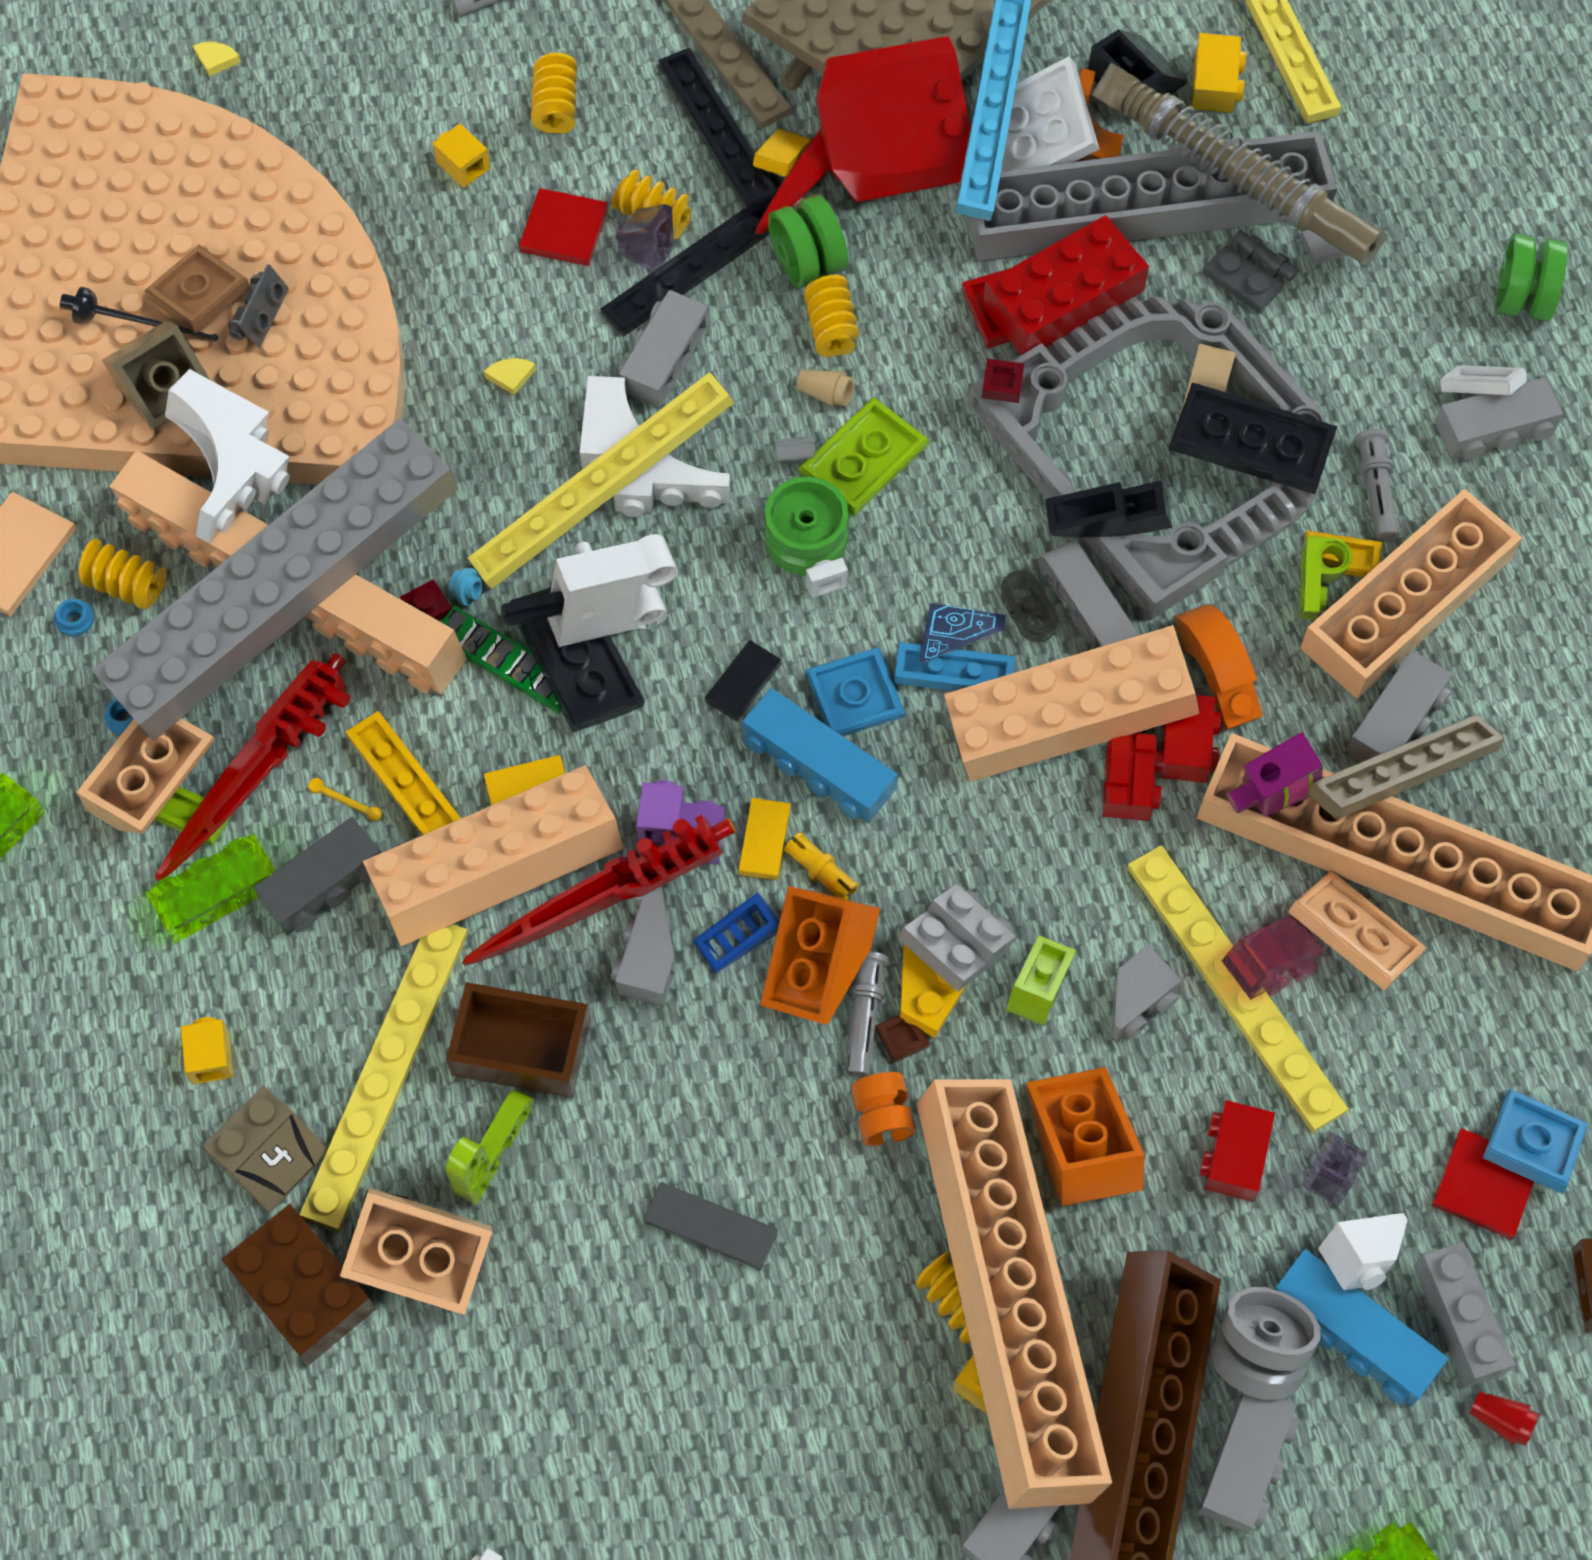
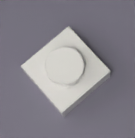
[806,558,848,598]

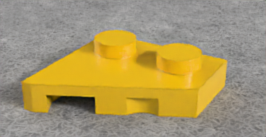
[900,943,968,1038]

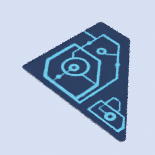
[919,603,1006,662]

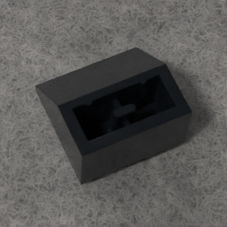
[1088,29,1187,94]

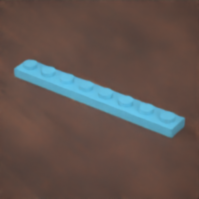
[955,0,1031,221]

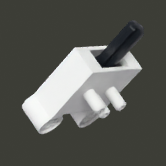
[501,534,678,647]

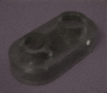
[1000,570,1058,642]

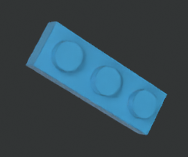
[894,642,1015,691]

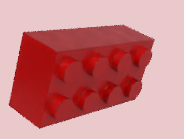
[982,215,1149,355]

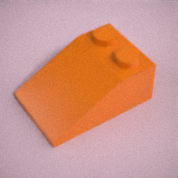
[760,886,881,1025]
[1026,1067,1145,1206]

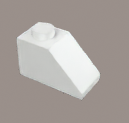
[1318,1213,1407,1291]

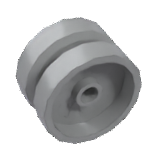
[1210,1287,1321,1400]

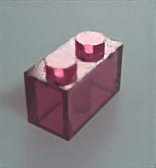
[1221,915,1325,1000]

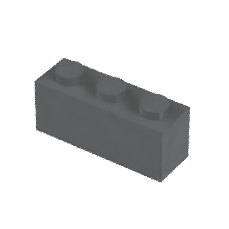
[253,816,381,936]

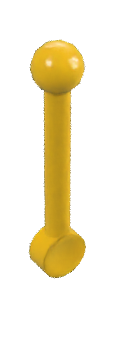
[308,778,382,822]

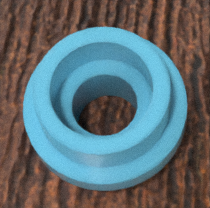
[449,567,483,606]

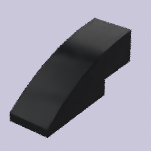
[1045,480,1172,537]

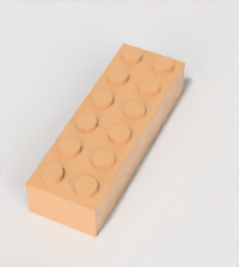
[1300,488,1523,699]
[944,625,1199,782]
[363,765,624,946]

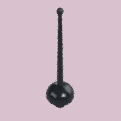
[59,286,218,342]

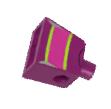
[1226,732,1323,817]

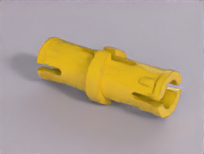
[784,832,859,899]

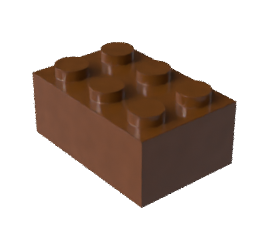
[446,982,591,1098]
[221,1204,376,1366]

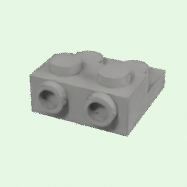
[898,884,1016,992]

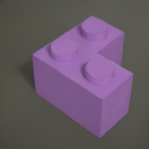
[636,780,725,865]

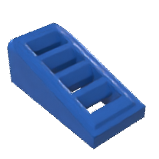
[693,892,780,974]

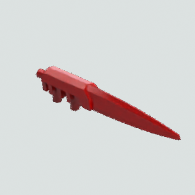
[755,129,829,234]
[155,653,350,882]
[462,814,736,965]

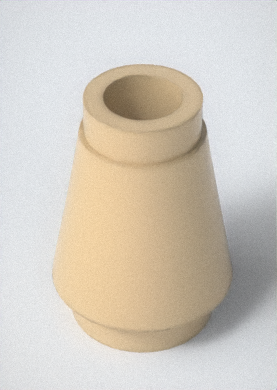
[796,369,854,408]

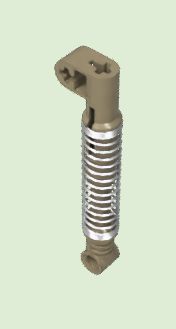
[1092,63,1388,267]

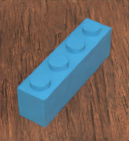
[742,688,898,823]
[1274,1249,1449,1407]

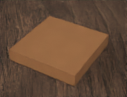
[144,245,251,333]

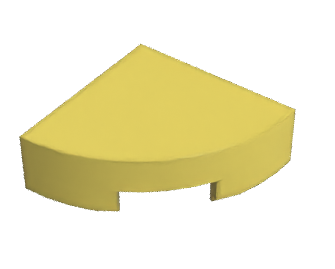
[192,42,241,76]
[484,358,536,395]

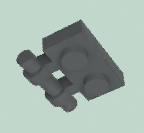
[1202,229,1298,313]

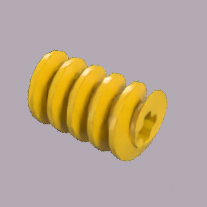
[531,52,577,133]
[611,169,692,239]
[804,275,860,357]
[78,538,167,610]
[915,1250,970,1344]

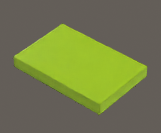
[799,397,929,516]

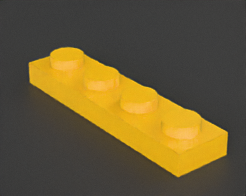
[345,711,461,836]

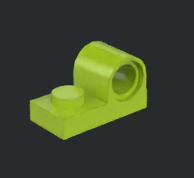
[1299,536,1352,620]
[1006,935,1076,1026]

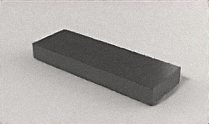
[644,1182,778,1270]

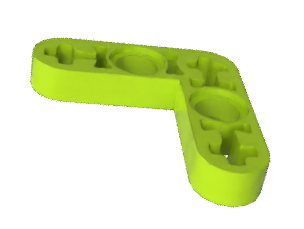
[445,1089,534,1205]

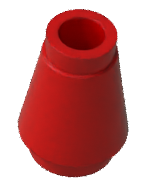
[1470,1391,1540,1446]

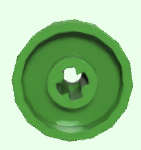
[768,194,849,289]
[1496,233,1568,322]
[764,476,849,576]

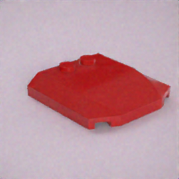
[815,36,971,204]

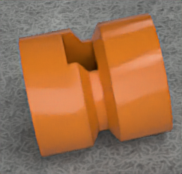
[851,1072,916,1146]

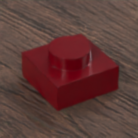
[981,358,1025,403]
[400,579,452,621]

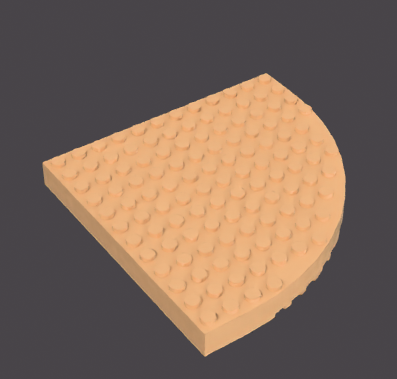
[0,74,405,485]

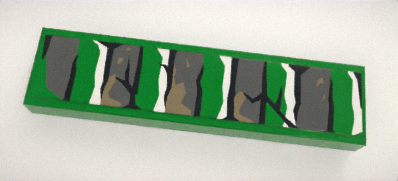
[441,605,562,714]

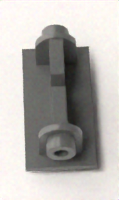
[228,264,289,348]

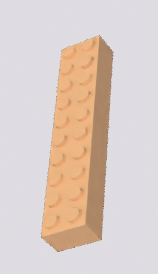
[109,450,467,695]
[1196,733,1592,972]
[917,1079,1112,1509]

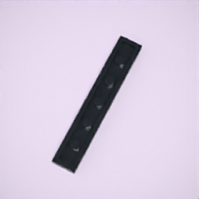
[658,48,778,214]
[600,206,770,337]

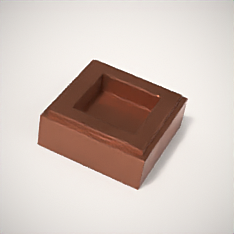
[875,1014,930,1063]

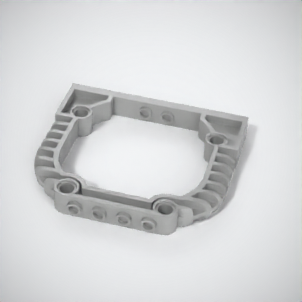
[968,297,1326,620]

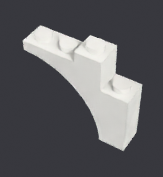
[165,369,290,543]
[580,376,730,517]

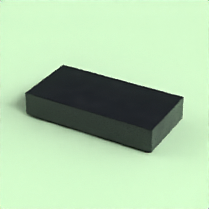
[705,640,782,722]

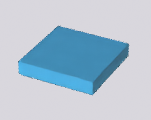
[805,647,905,736]
[1483,1088,1588,1194]

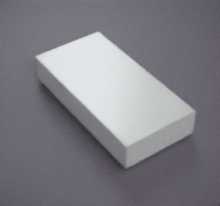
[1440,365,1527,395]

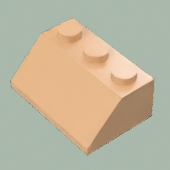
[76,718,215,834]
[340,1188,492,1315]

